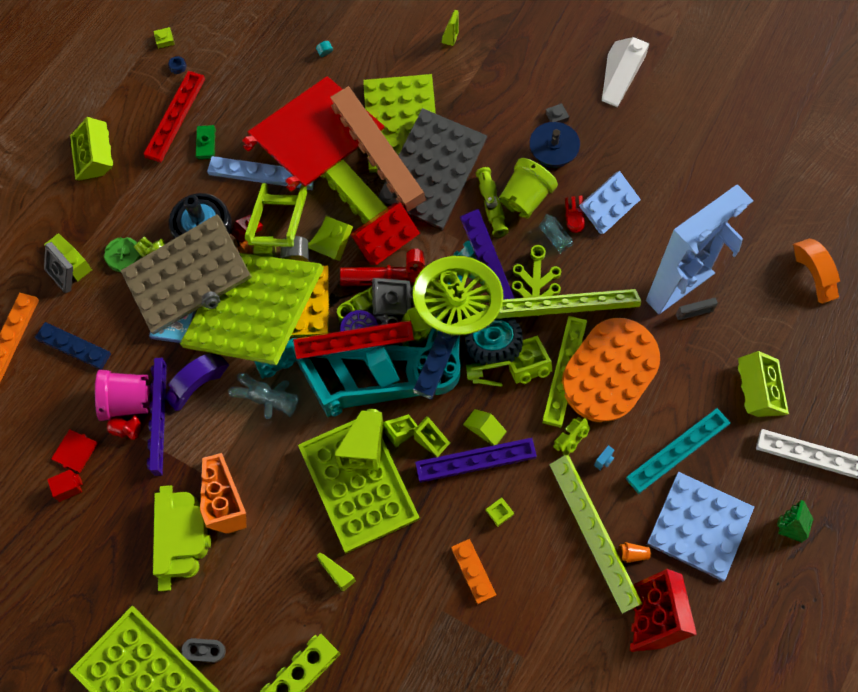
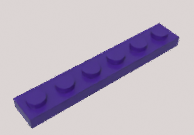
[460,209,515,319]
[147,358,167,476]
[415,438,537,483]

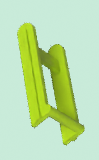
[245,183,307,247]

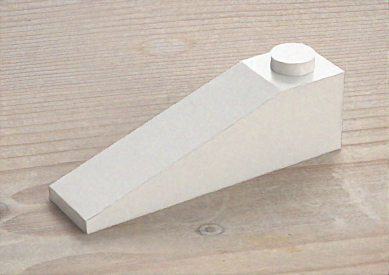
[602,37,649,107]

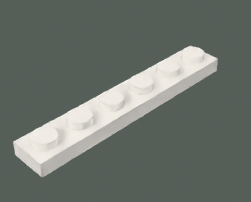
[756,429,858,479]

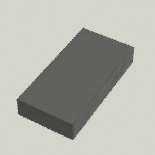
[676,297,718,320]

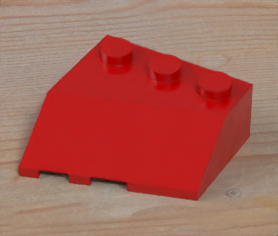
[630,569,697,652]

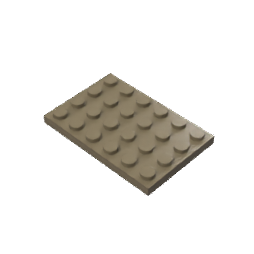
[121,214,252,334]

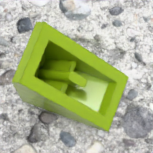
[463,409,507,446]
[383,414,417,447]
[414,416,450,457]

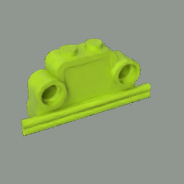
[153,485,211,591]

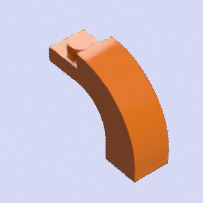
[793,238,840,304]

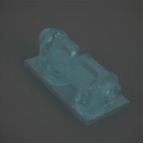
[539,214,573,253]

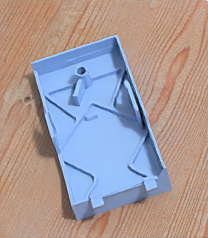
[646,184,754,315]

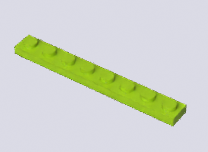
[488,289,641,319]
[549,455,642,614]

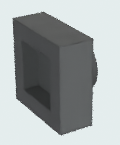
[546,103,569,123]

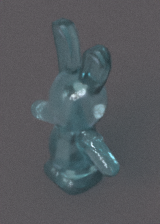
[228,372,299,419]

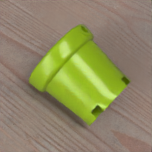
[499,158,558,219]

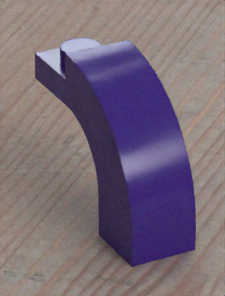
[164,353,229,411]

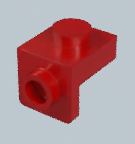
[232,214,263,243]

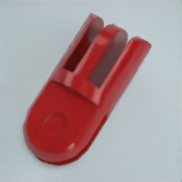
[565,195,585,233]

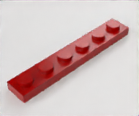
[144,71,205,163]
[293,320,414,359]

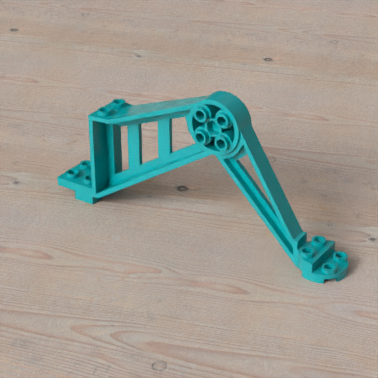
[254,240,477,417]

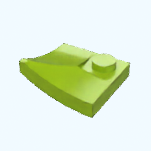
[308,216,353,261]

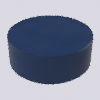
[168,56,186,74]

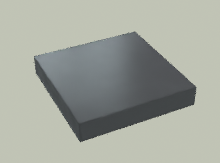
[44,242,73,293]
[372,278,411,318]

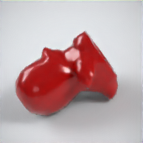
[107,415,141,440]

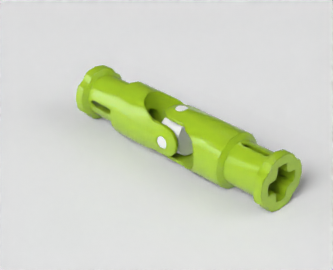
[475,167,509,237]

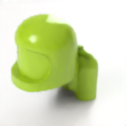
[133,236,165,257]

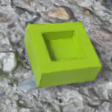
[153,27,175,49]
[486,498,514,527]

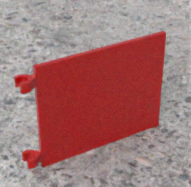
[242,76,385,192]

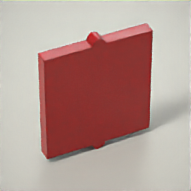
[51,429,98,473]

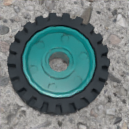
[465,318,523,365]

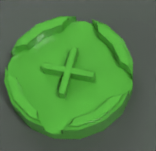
[104,237,142,272]

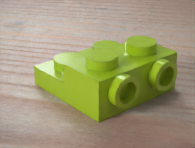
[508,335,553,384]

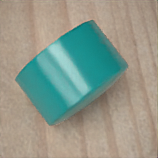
[316,41,333,57]

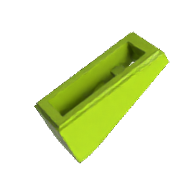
[441,10,459,46]
[317,553,356,591]

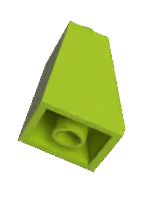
[335,409,384,471]

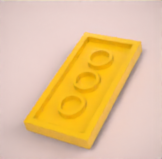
[291,265,329,338]

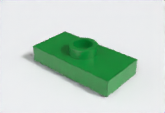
[196,125,216,159]

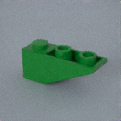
[777,500,813,542]

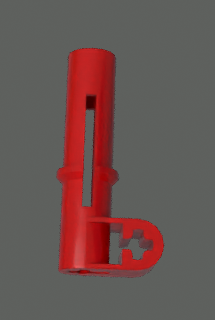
[340,248,425,286]

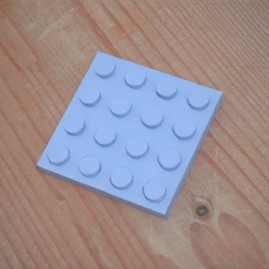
[646,472,754,581]

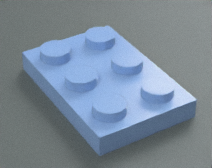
[579,171,641,234]

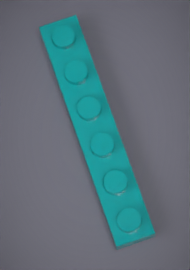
[626,408,730,494]

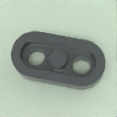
[182,638,226,663]

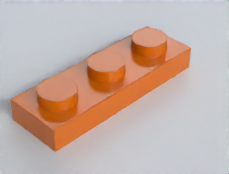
[451,539,496,605]

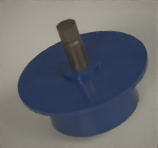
[529,122,580,168]

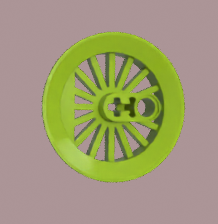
[413,256,503,335]

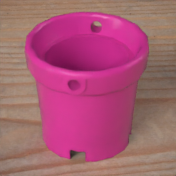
[95,370,150,421]

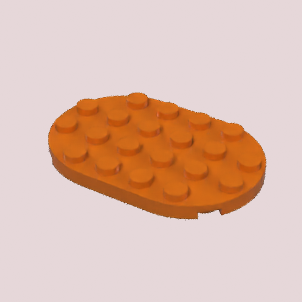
[562,318,660,423]

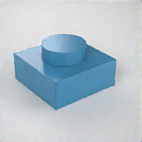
[594,445,615,470]

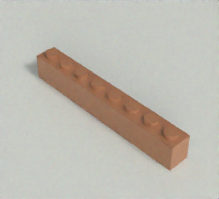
[331,86,426,212]

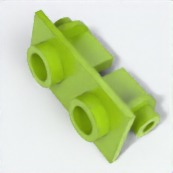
[553,417,590,455]

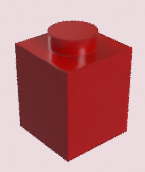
[47,470,83,502]

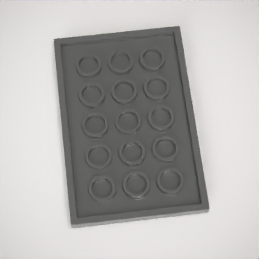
[378,108,487,230]

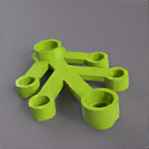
[512,245,561,298]

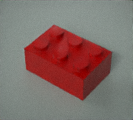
[350,202,420,265]

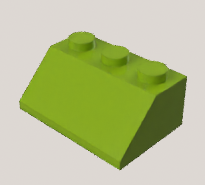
[70,117,113,181]
[738,351,789,417]

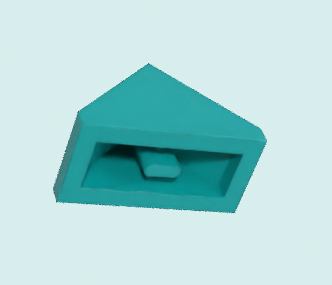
[366,345,400,389]

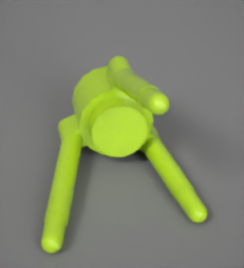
[466,361,510,387]

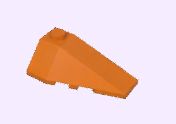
[200,453,246,534]

